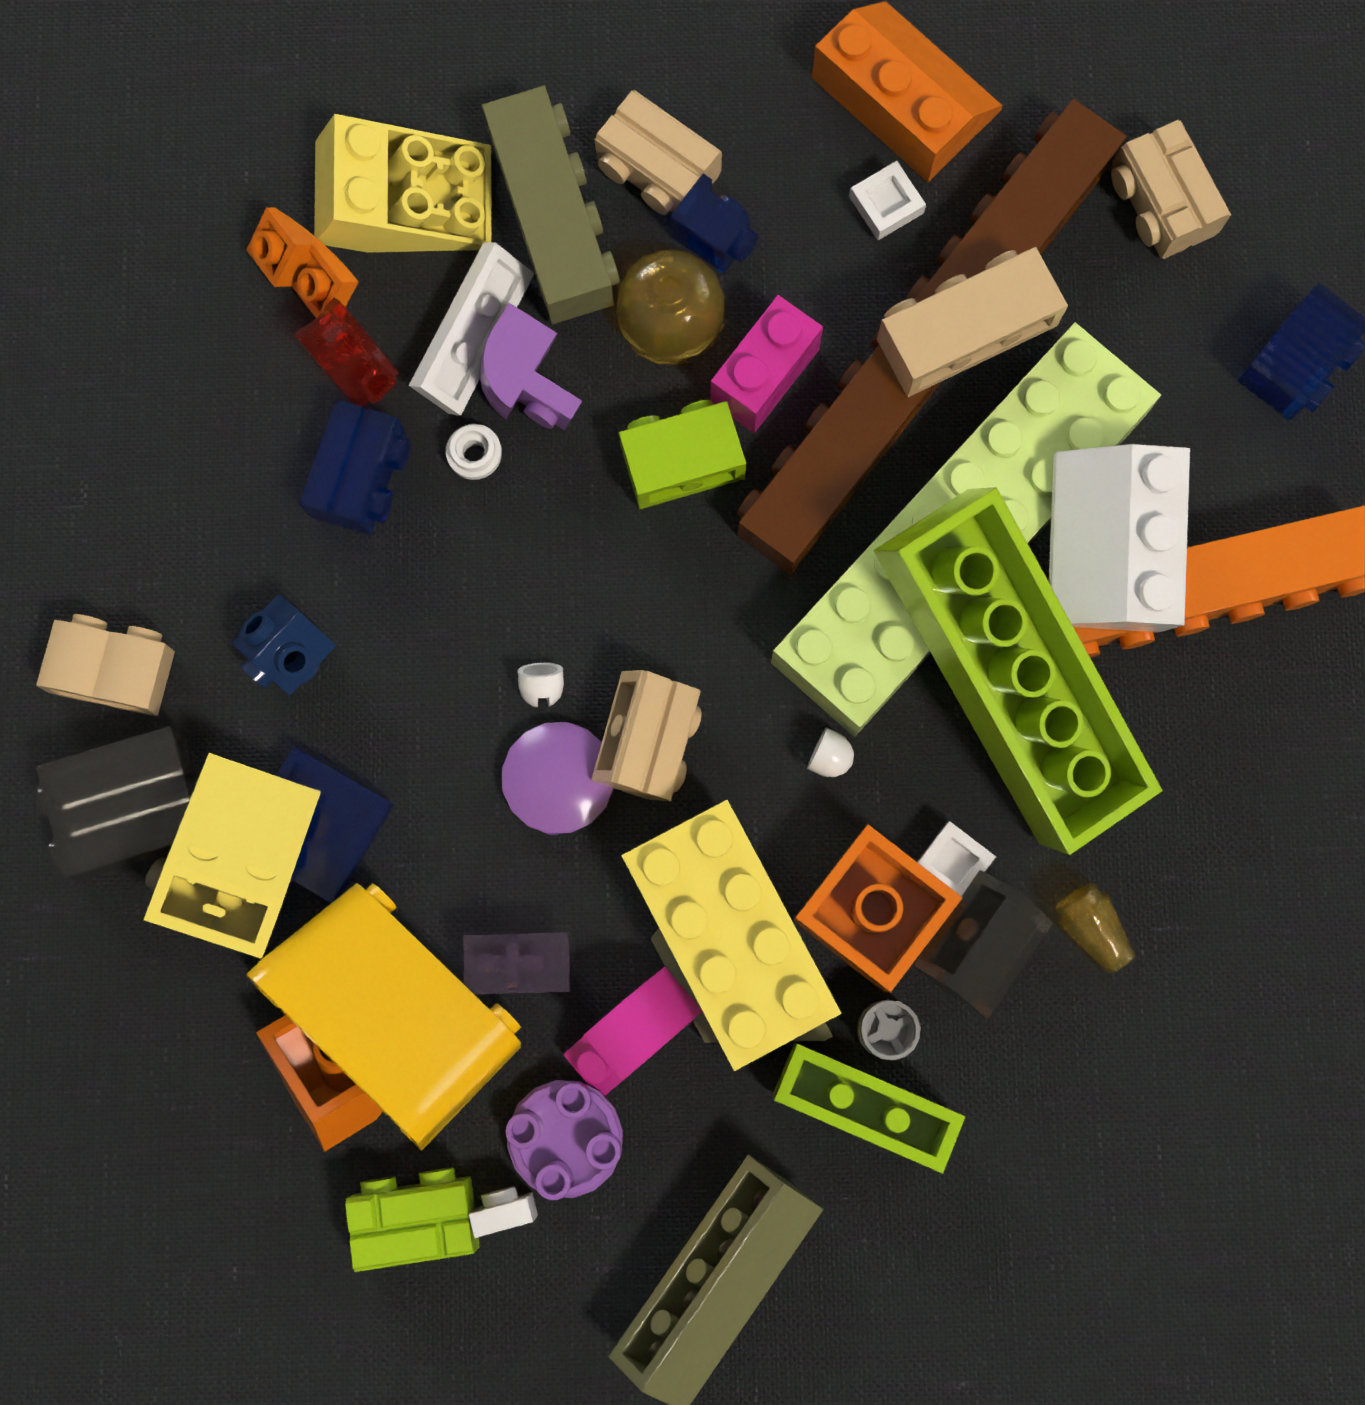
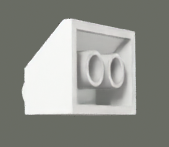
[1049,444,1190,632]

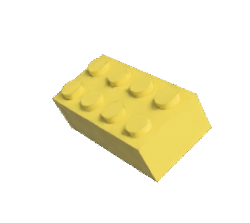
[622,800,842,1071]

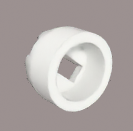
[518,663,564,707]
[807,728,854,777]

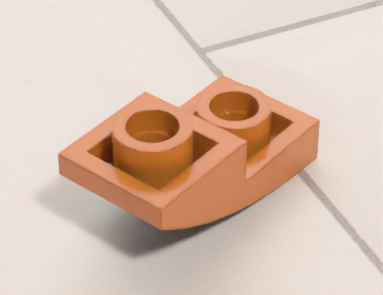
[246,207,359,324]

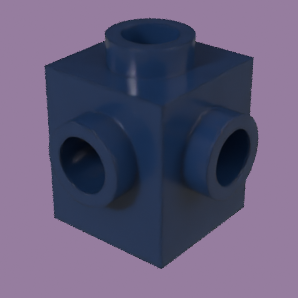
[232,594,337,696]

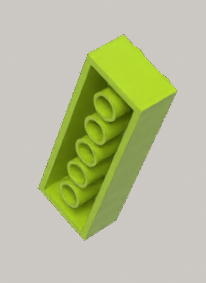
[873,487,1163,855]

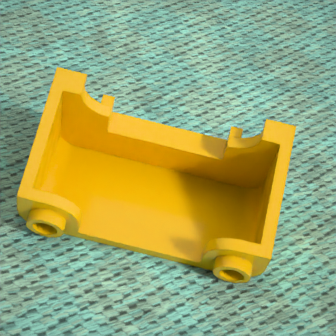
[246,883,521,1151]

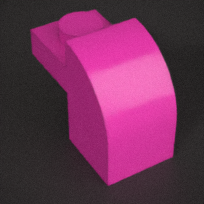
[563,967,703,1096]

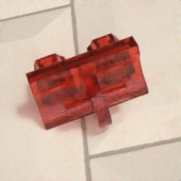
[293,297,399,410]

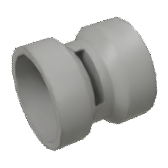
[857,1000,920,1060]

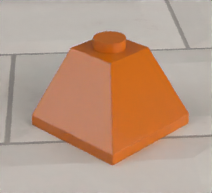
[256,1015,383,1152]

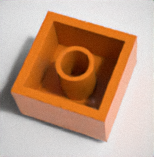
[792,825,963,992]

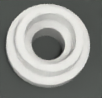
[446,424,502,480]

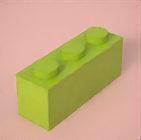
[772,1042,966,1174]

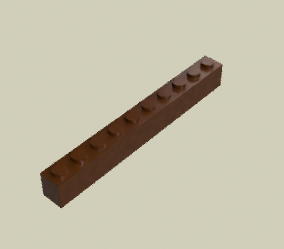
[736,98,1127,576]

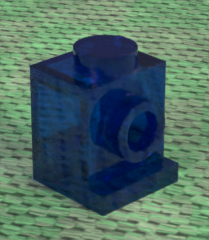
[671,173,759,274]

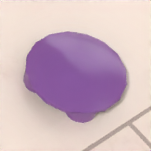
[502,722,614,835]
[506,1080,623,1200]

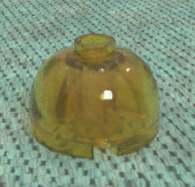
[616,249,725,365]

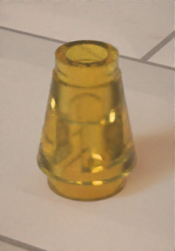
[1055,883,1136,973]

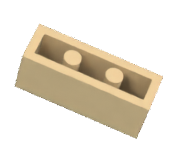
[877,247,1068,398]

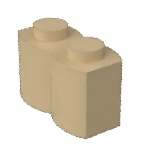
[36,614,175,716]

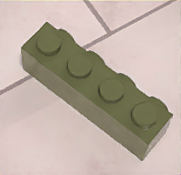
[482,85,620,325]
[608,1155,824,1405]

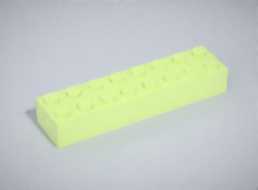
[771,322,1161,737]

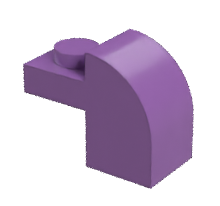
[480,303,582,430]

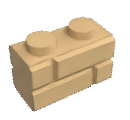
[595,90,722,220]
[1111,120,1231,259]
[591,670,701,801]

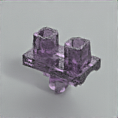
[463,932,571,994]

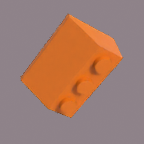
[811,1,1003,183]

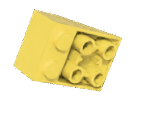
[314,114,491,253]
[144,753,321,959]

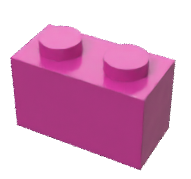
[710,295,823,433]

